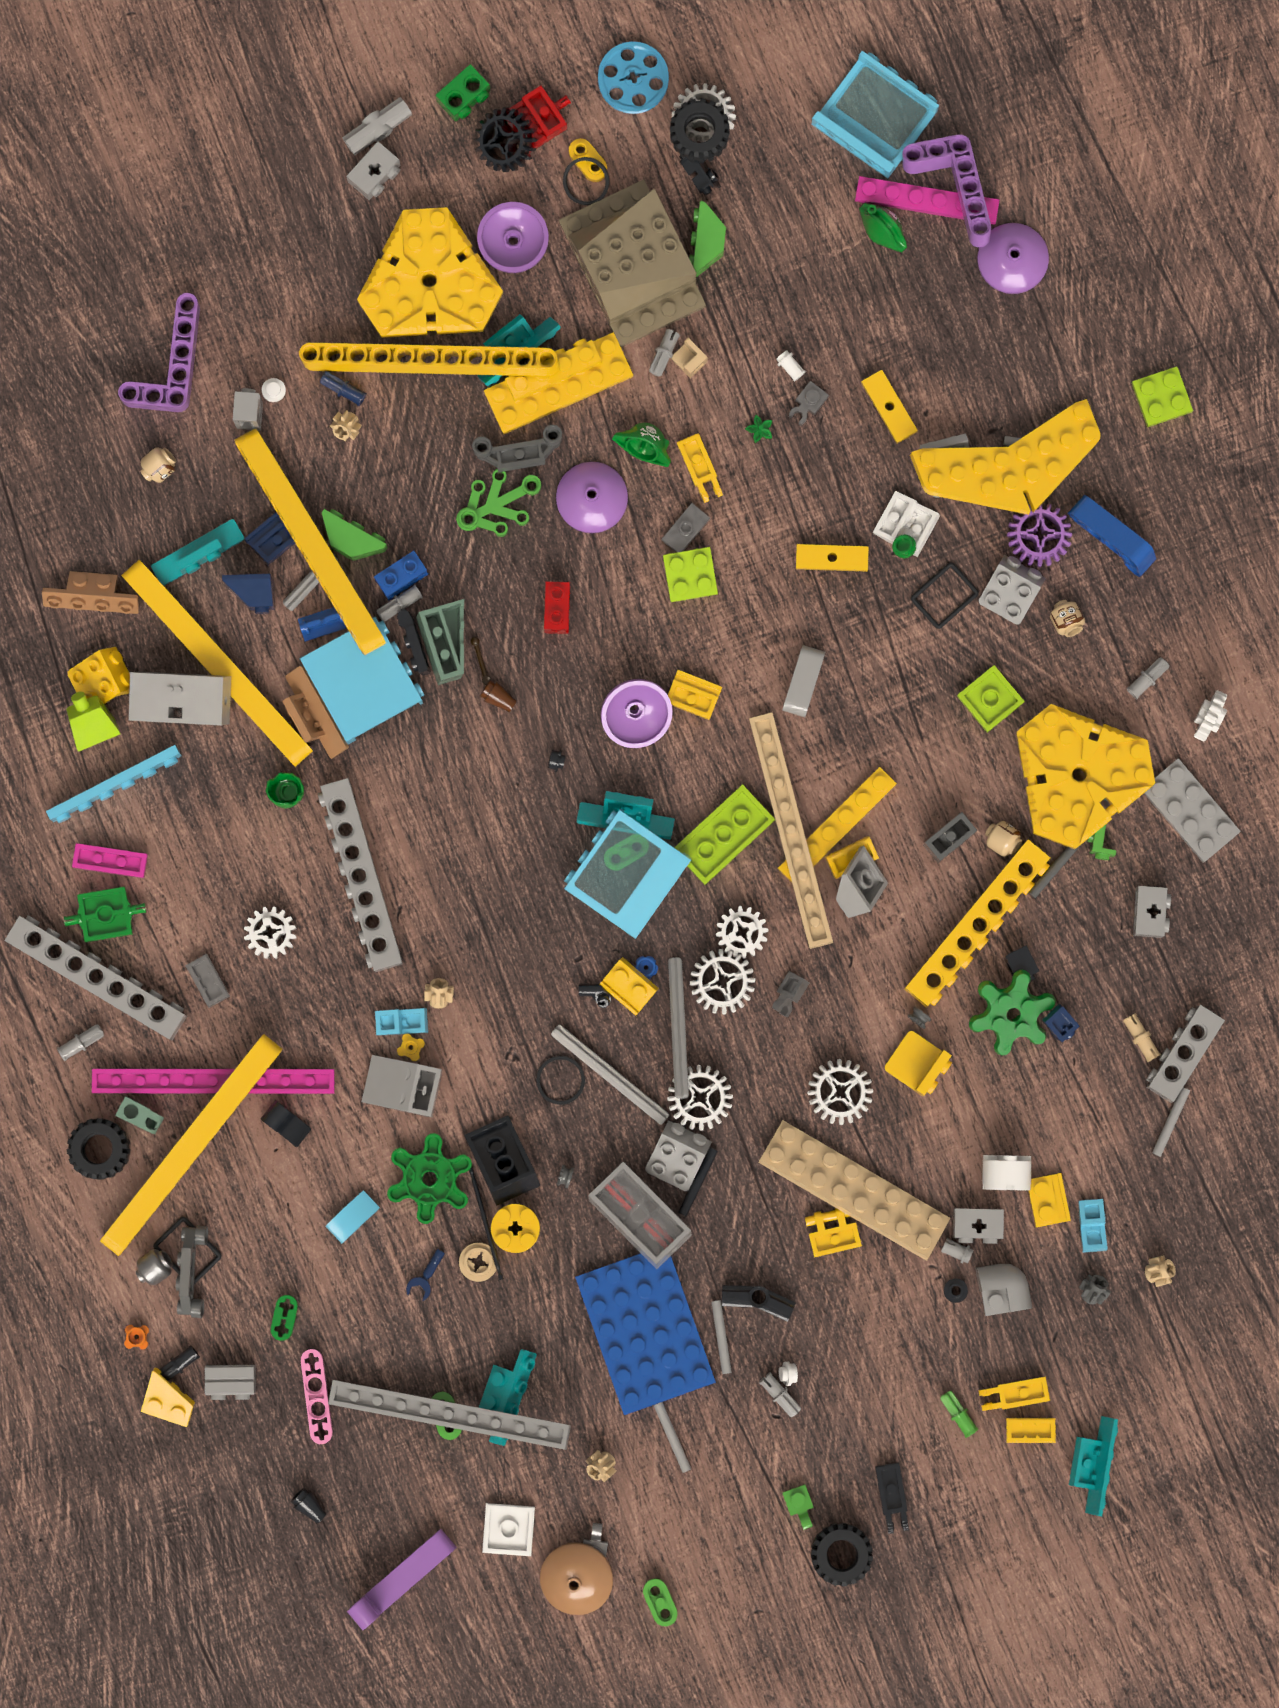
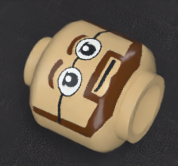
[140,447,176,483]
[1050,600,1085,637]
[985,821,1022,857]

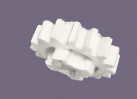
[1194,690,1227,742]
[716,906,768,959]
[244,907,297,959]

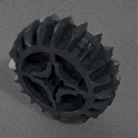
[474,107,538,172]

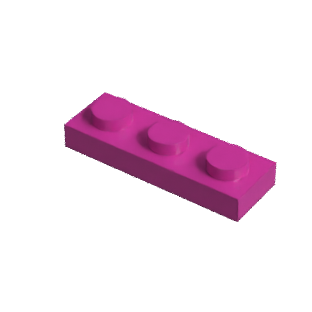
[72,843,148,878]

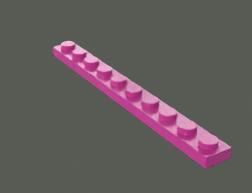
[92,1069,335,1094]

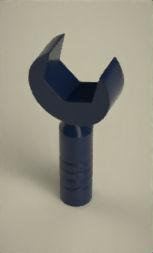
[406,1249,445,1301]

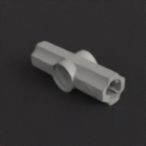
[342,97,412,156]

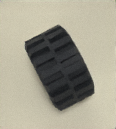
[670,98,730,163]
[66,1118,131,1180]
[811,1523,873,1586]

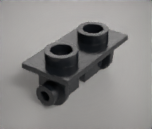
[679,156,721,196]

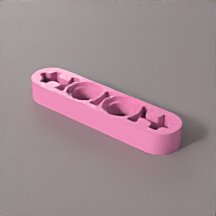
[301,1349,333,1444]

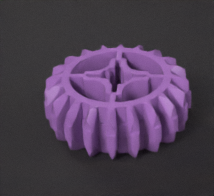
[1007,504,1072,567]

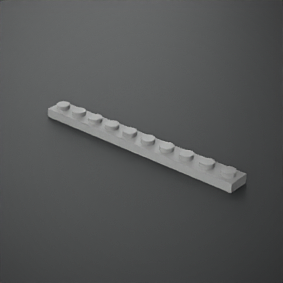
[328,1380,571,1450]

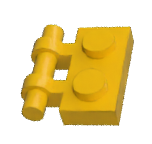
[805,1208,862,1258]

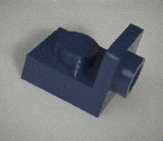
[1042,1004,1080,1042]

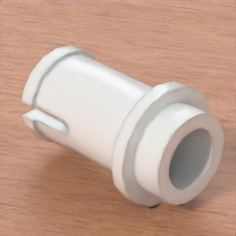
[776,350,806,382]

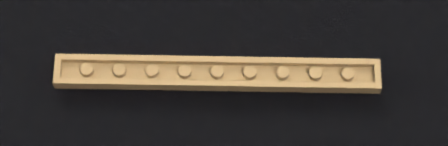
[749,713,833,949]

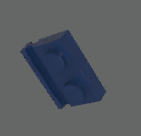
[245,512,295,566]

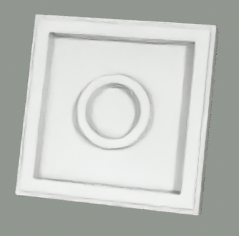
[482,1503,535,1556]

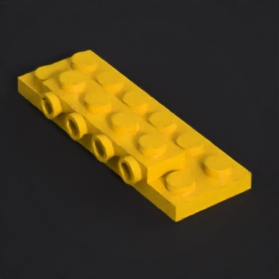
[484,332,633,435]

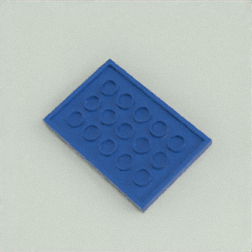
[575,1254,716,1415]

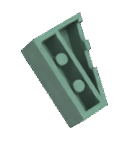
[416,599,464,685]

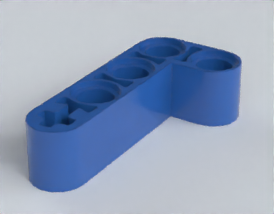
[1068,495,1156,577]

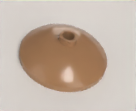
[540,1543,613,1615]

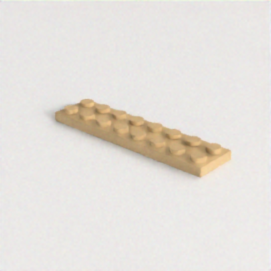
[758,1120,950,1261]

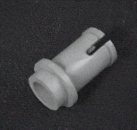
[941,1238,974,1264]

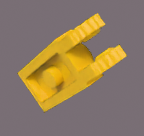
[676,433,723,503]
[978,1376,1050,1411]

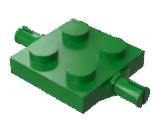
[64,887,147,943]

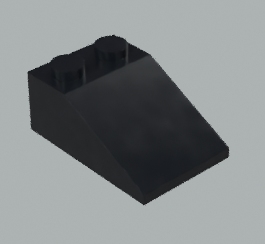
[464,1115,540,1206]

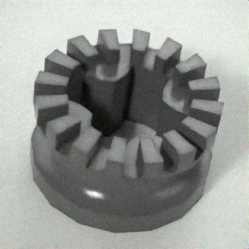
[907,1007,932,1029]
[557,1165,574,1188]

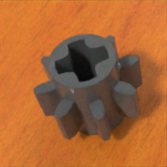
[1079,1274,1111,1305]

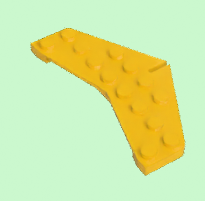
[910,399,1100,515]

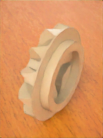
[459,1243,496,1282]

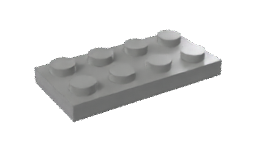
[1144,759,1241,863]

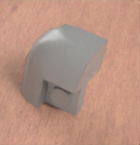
[975,1264,1033,1316]

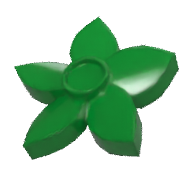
[745,415,772,443]

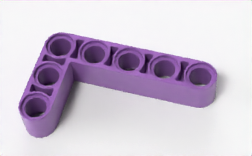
[902,135,991,247]
[118,293,200,412]
[347,1529,457,1630]

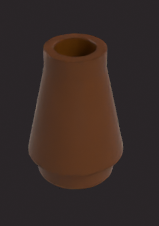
[480,680,517,712]

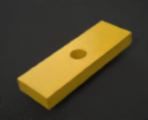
[861,370,918,444]
[796,544,869,572]

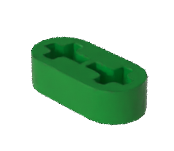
[271,1295,298,1341]

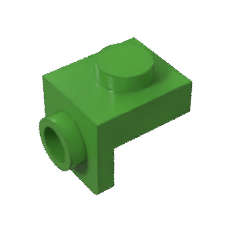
[1087,825,1116,860]

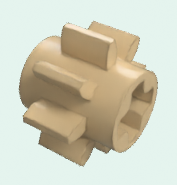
[330,410,362,441]
[424,978,454,1008]
[1145,1255,1176,1287]
[586,1450,617,1482]

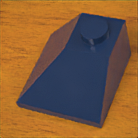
[222,574,275,614]

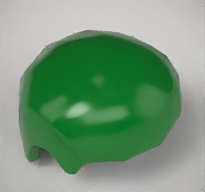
[265,772,305,809]

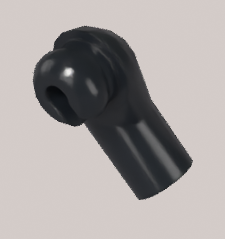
[579,984,611,1008]

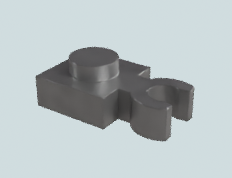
[789,381,829,426]

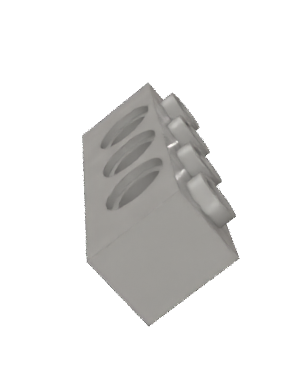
[1146,1005,1225,1103]

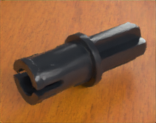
[159,1345,200,1381]

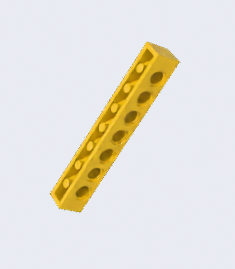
[904,840,1050,1008]

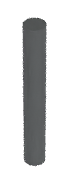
[1028,844,1082,898]

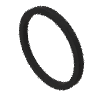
[563,157,610,205]
[536,1056,585,1105]

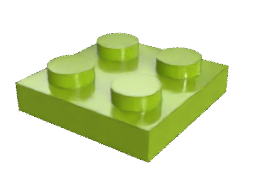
[1131,367,1193,428]
[663,547,718,602]
[957,665,1025,733]

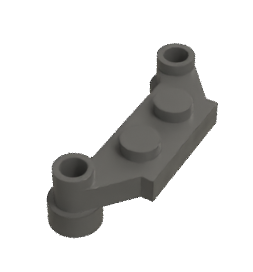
[472,425,563,472]
[176,1225,209,1318]

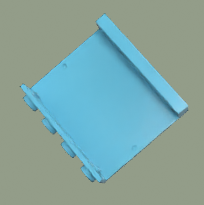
[300,617,424,744]

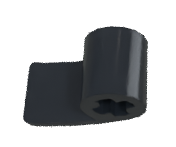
[260,1100,311,1147]

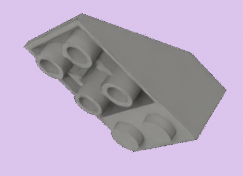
[361,1055,443,1118]

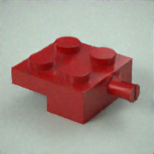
[506,85,571,153]

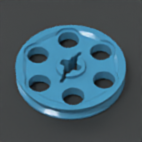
[598,42,669,114]

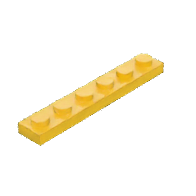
[778,767,897,883]

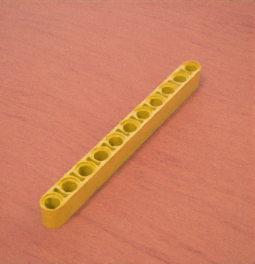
[299,343,560,376]
[234,428,386,656]
[121,560,313,767]
[100,1034,283,1256]

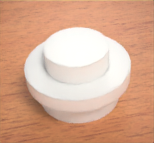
[262,378,286,402]
[779,1361,798,1386]

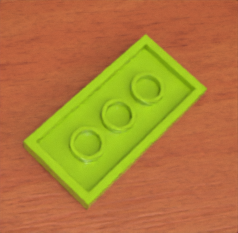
[674,785,775,885]

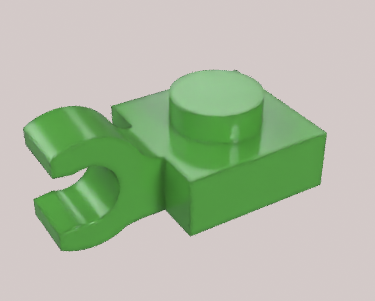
[782,1485,814,1530]

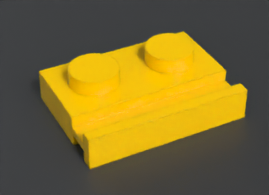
[668,670,722,720]
[599,957,659,1016]
[1028,1173,1071,1228]

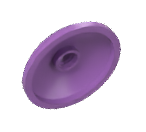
[477,202,549,273]
[977,223,1049,294]
[556,462,628,533]
[601,679,673,748]

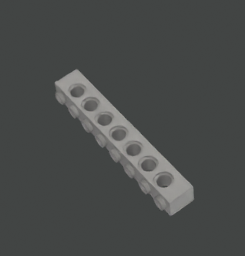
[318,778,403,972]
[4,915,187,1041]

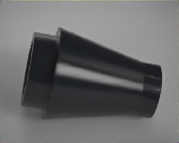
[290,1488,327,1524]

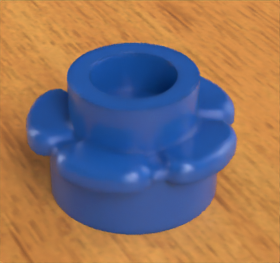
[634,956,658,979]

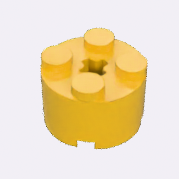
[491,1204,540,1253]

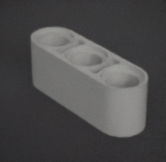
[782,645,825,717]

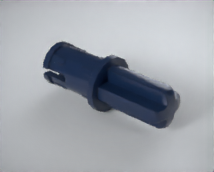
[320,371,367,406]

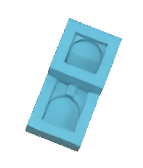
[375,1008,428,1035]
[325,1190,380,1244]
[1078,1199,1107,1253]

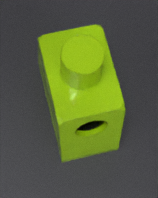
[66,692,120,752]

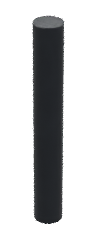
[678,1147,718,1217]

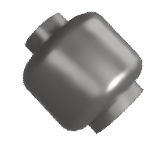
[136,1249,173,1285]

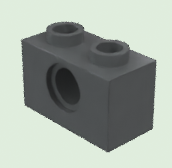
[923,812,977,863]

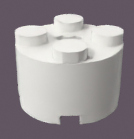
[982,1155,1031,1190]

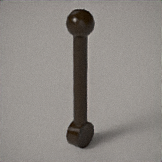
[470,637,491,685]

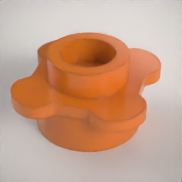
[124,1325,149,1349]

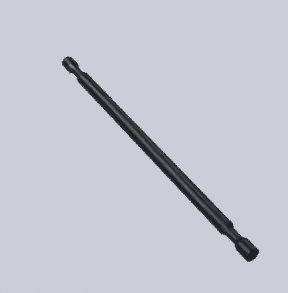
[469,1167,504,1280]

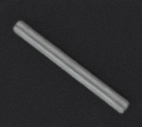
[668,957,689,1099]
[551,1025,669,1124]

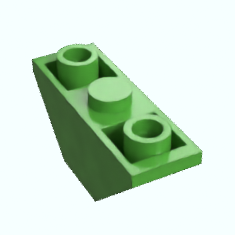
[689,201,726,277]
[322,509,388,561]

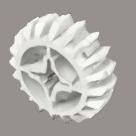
[672,83,736,143]
[690,949,755,1015]
[807,1059,873,1125]
[667,1065,733,1131]

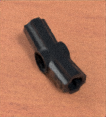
[722,1285,796,1322]

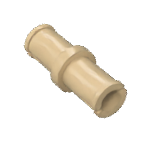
[1123,1013,1161,1062]

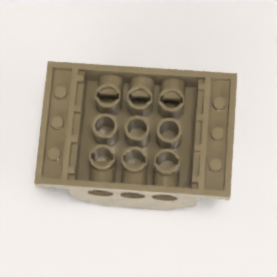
[559,180,706,348]

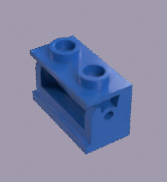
[374,551,428,601]

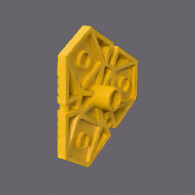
[357,207,503,338]
[1016,704,1155,849]

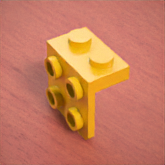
[68,647,130,704]
[885,1031,952,1097]

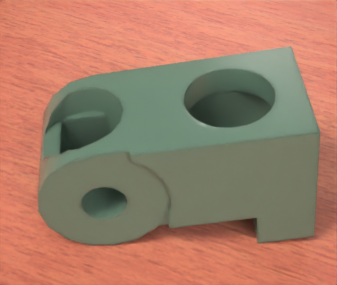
[115,1096,164,1135]

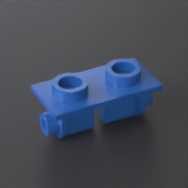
[298,607,347,642]

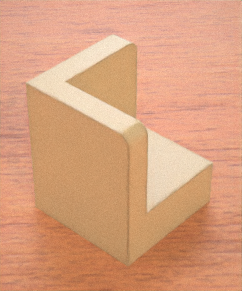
[672,338,708,378]

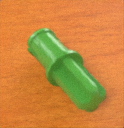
[940,1391,978,1438]

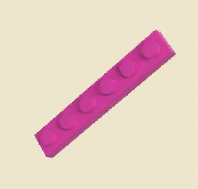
[855,176,999,225]

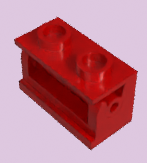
[544,582,570,634]

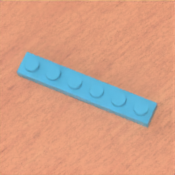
[46,745,181,823]

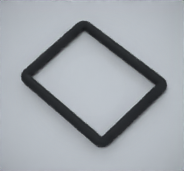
[911,563,979,629]
[153,1216,222,1285]

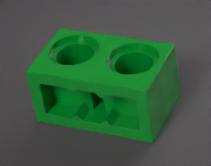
[435,64,490,122]

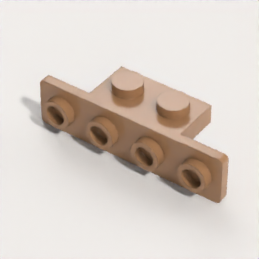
[42,571,139,614]
[282,665,349,759]

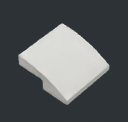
[873,491,940,557]

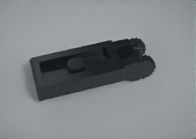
[397,609,431,676]
[875,1462,909,1534]

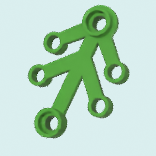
[456,469,541,537]

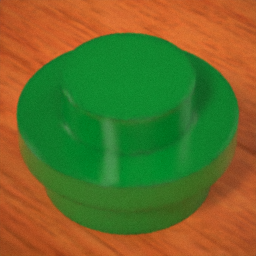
[892,534,916,558]

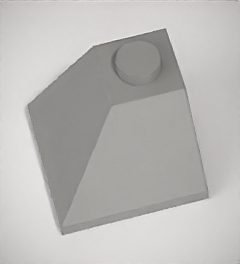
[836,846,888,918]

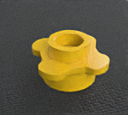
[397,1034,425,1061]

